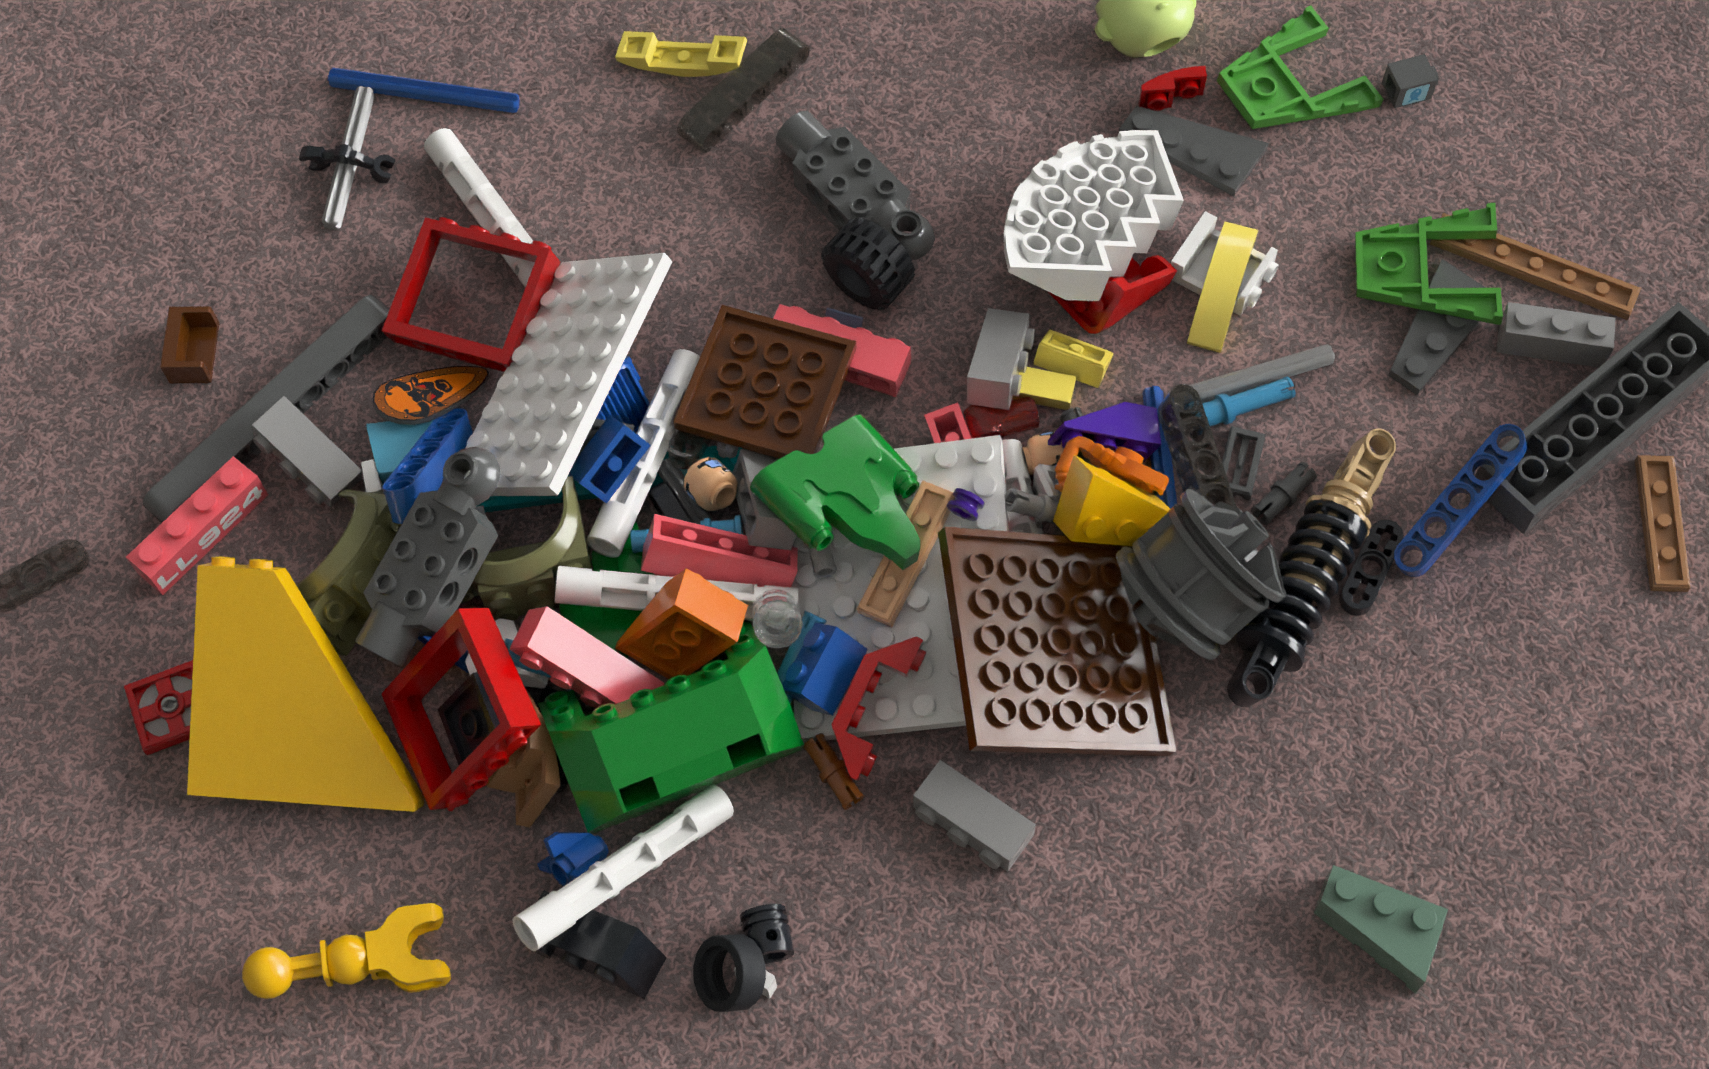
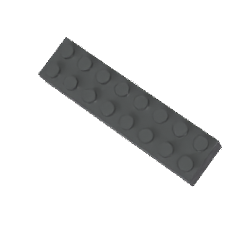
[1475,302,1709,534]

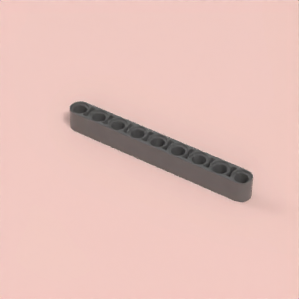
[143,295,390,522]

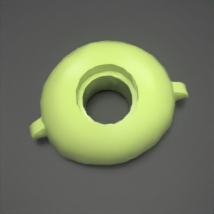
[1094,0,1197,58]

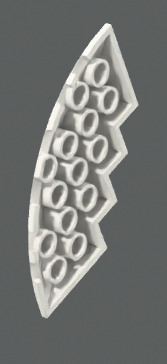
[1004,130,1184,301]

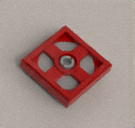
[124,660,193,755]

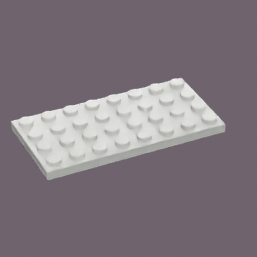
[464,253,672,496]

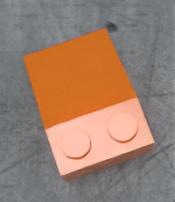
[615,568,748,679]

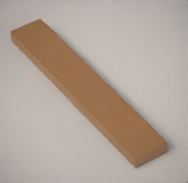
[1430,213,1641,320]

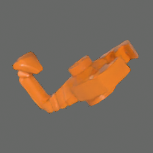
[1054,436,1169,496]

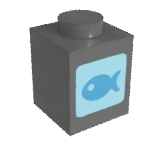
[1382,54,1439,108]

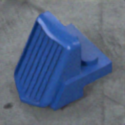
[596,356,650,433]

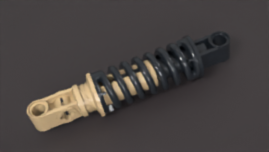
[1227,428,1396,707]

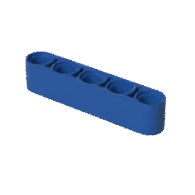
[382,408,473,524]
[1394,424,1527,577]

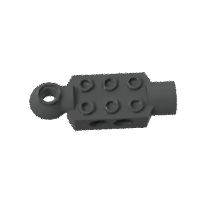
[776,111,935,260]
[355,447,500,666]

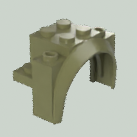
[461,476,592,621]
[296,489,402,656]

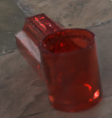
[963,397,1040,439]

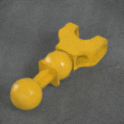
[242,903,451,999]

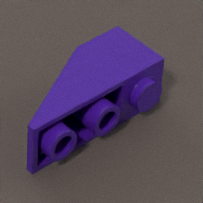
[1048,402,1161,462]

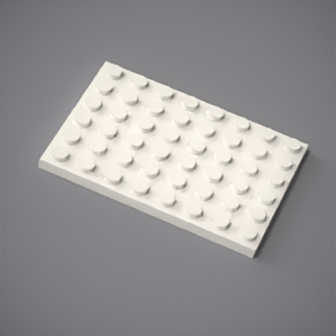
[791,435,1009,742]

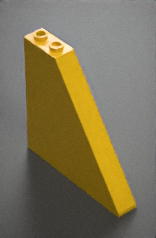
[187,556,425,812]

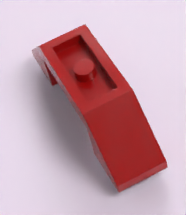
[831,636,927,781]

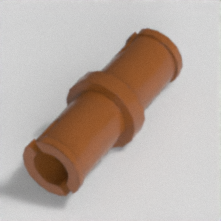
[803,733,865,810]

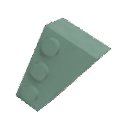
[1314,865,1448,994]

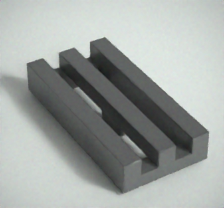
[1215,426,1266,500]

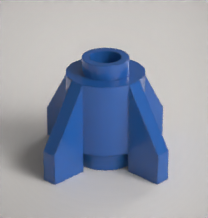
[537,832,609,886]

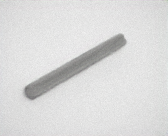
[322,86,375,230]
[1167,344,1335,411]

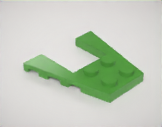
[1217,5,1383,129]
[1355,203,1503,325]

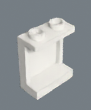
[1171,211,1279,316]

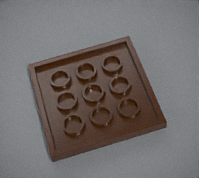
[673,305,856,459]

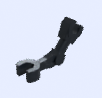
[299,144,395,183]

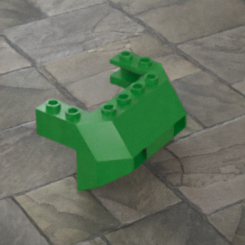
[538,621,804,835]

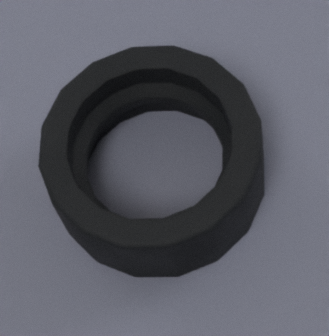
[693,934,766,1012]

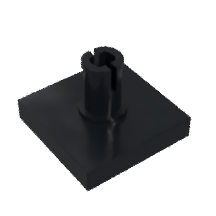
[437,672,500,765]

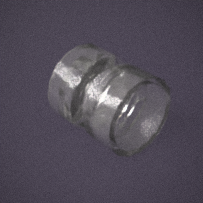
[751,589,803,649]

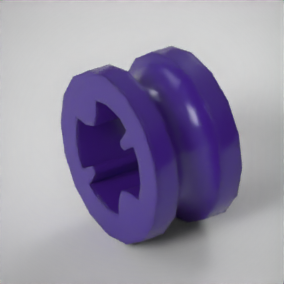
[947,488,985,521]

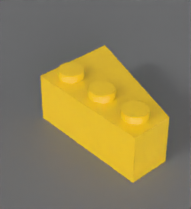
[1053,455,1170,546]

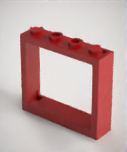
[382,217,561,372]
[381,608,542,811]

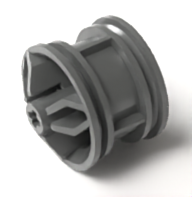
[1116,489,1286,660]

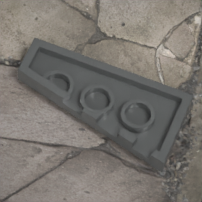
[1118,106,1269,196]
[1388,259,1486,395]

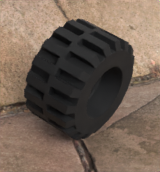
[821,217,915,311]

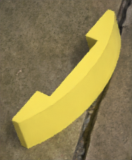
[615,31,747,77]
[1187,222,1258,353]

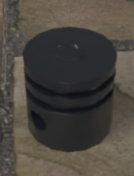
[740,904,794,964]

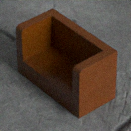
[160,306,220,384]

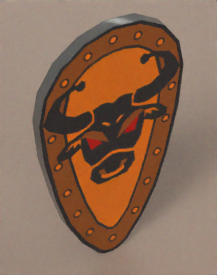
[373,366,489,425]

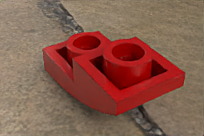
[1138,65,1207,111]

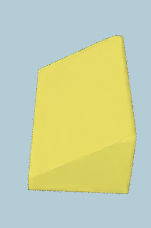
[1034,329,1114,388]
[1012,367,1077,410]

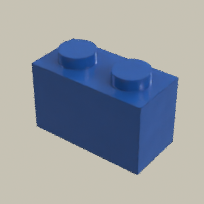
[568,415,651,504]
[782,622,868,716]

